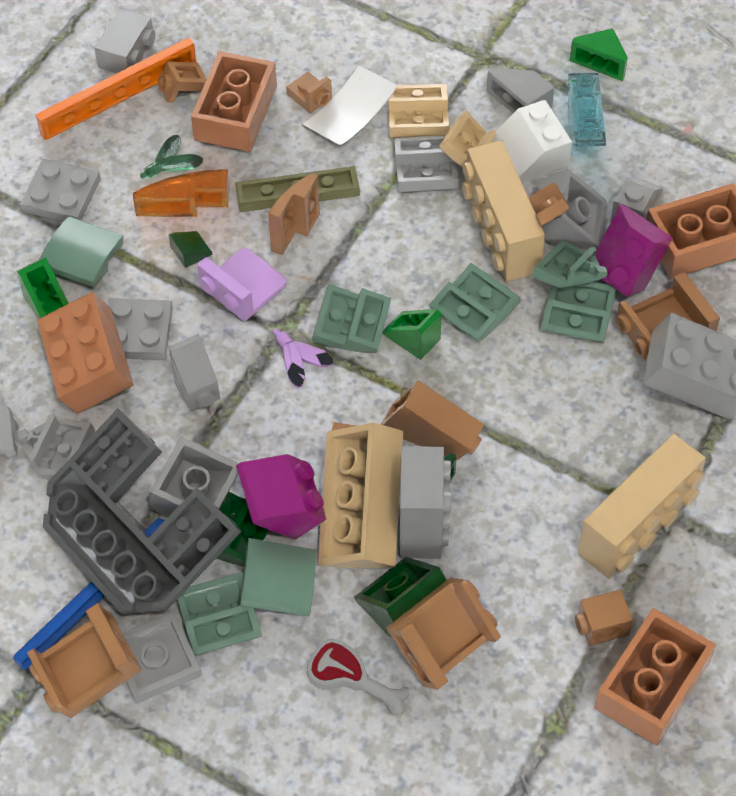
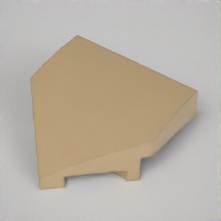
[439,110,497,167]

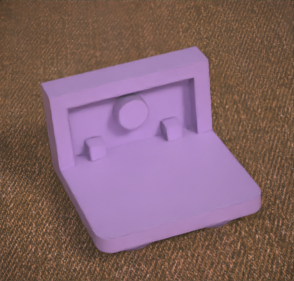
[197,248,287,322]

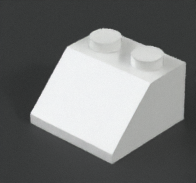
[493,100,572,182]

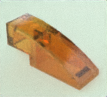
[133,169,230,217]

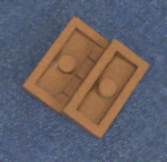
[268,173,320,255]

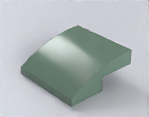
[39,216,124,287]
[429,263,521,342]
[541,282,616,344]
[311,284,392,353]
[240,538,316,617]
[177,572,262,656]

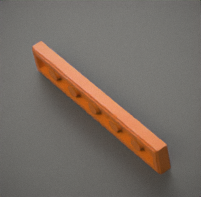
[35,37,197,140]

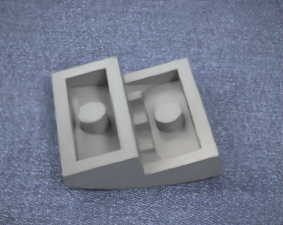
[394,135,459,192]

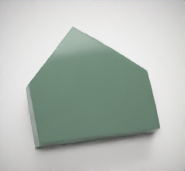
[532,240,608,288]

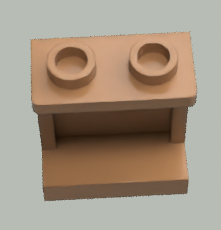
[616,272,720,361]
[386,577,501,690]
[27,603,142,718]

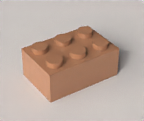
[191,51,277,152]
[646,183,736,279]
[37,291,134,414]
[594,608,716,746]

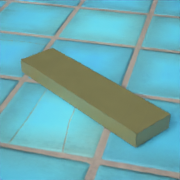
[235,166,360,213]

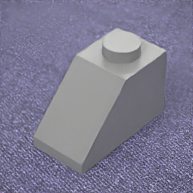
[486,68,554,113]
[610,177,663,223]
[168,334,220,411]

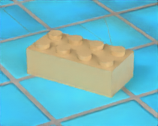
[462,140,545,282]
[578,433,706,579]

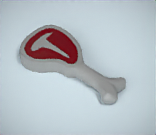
[307,638,409,715]

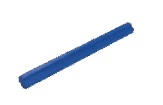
[13,518,165,670]

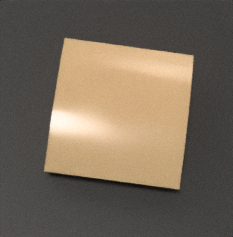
[388,84,449,138]

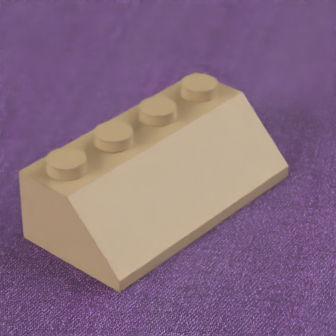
[318,422,403,569]

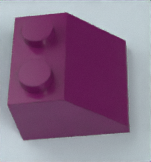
[595,204,673,297]
[236,454,327,539]

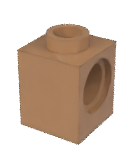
[575,589,633,646]

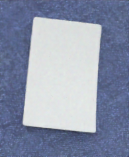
[303,66,397,145]

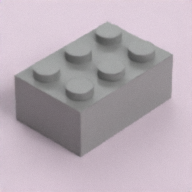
[643,313,736,420]
[400,446,451,559]

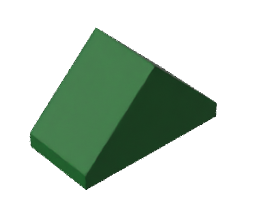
[569,28,628,81]
[16,257,69,319]
[383,309,442,360]

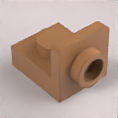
[158,62,206,103]
[286,72,332,114]
[529,183,571,226]

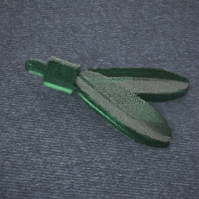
[140,135,203,178]

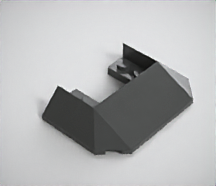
[43,408,241,614]

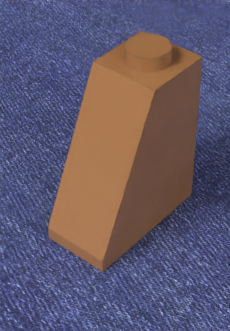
[381,381,484,461]

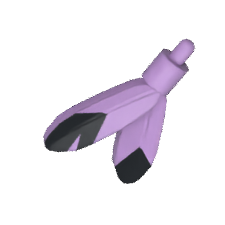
[273,328,333,388]

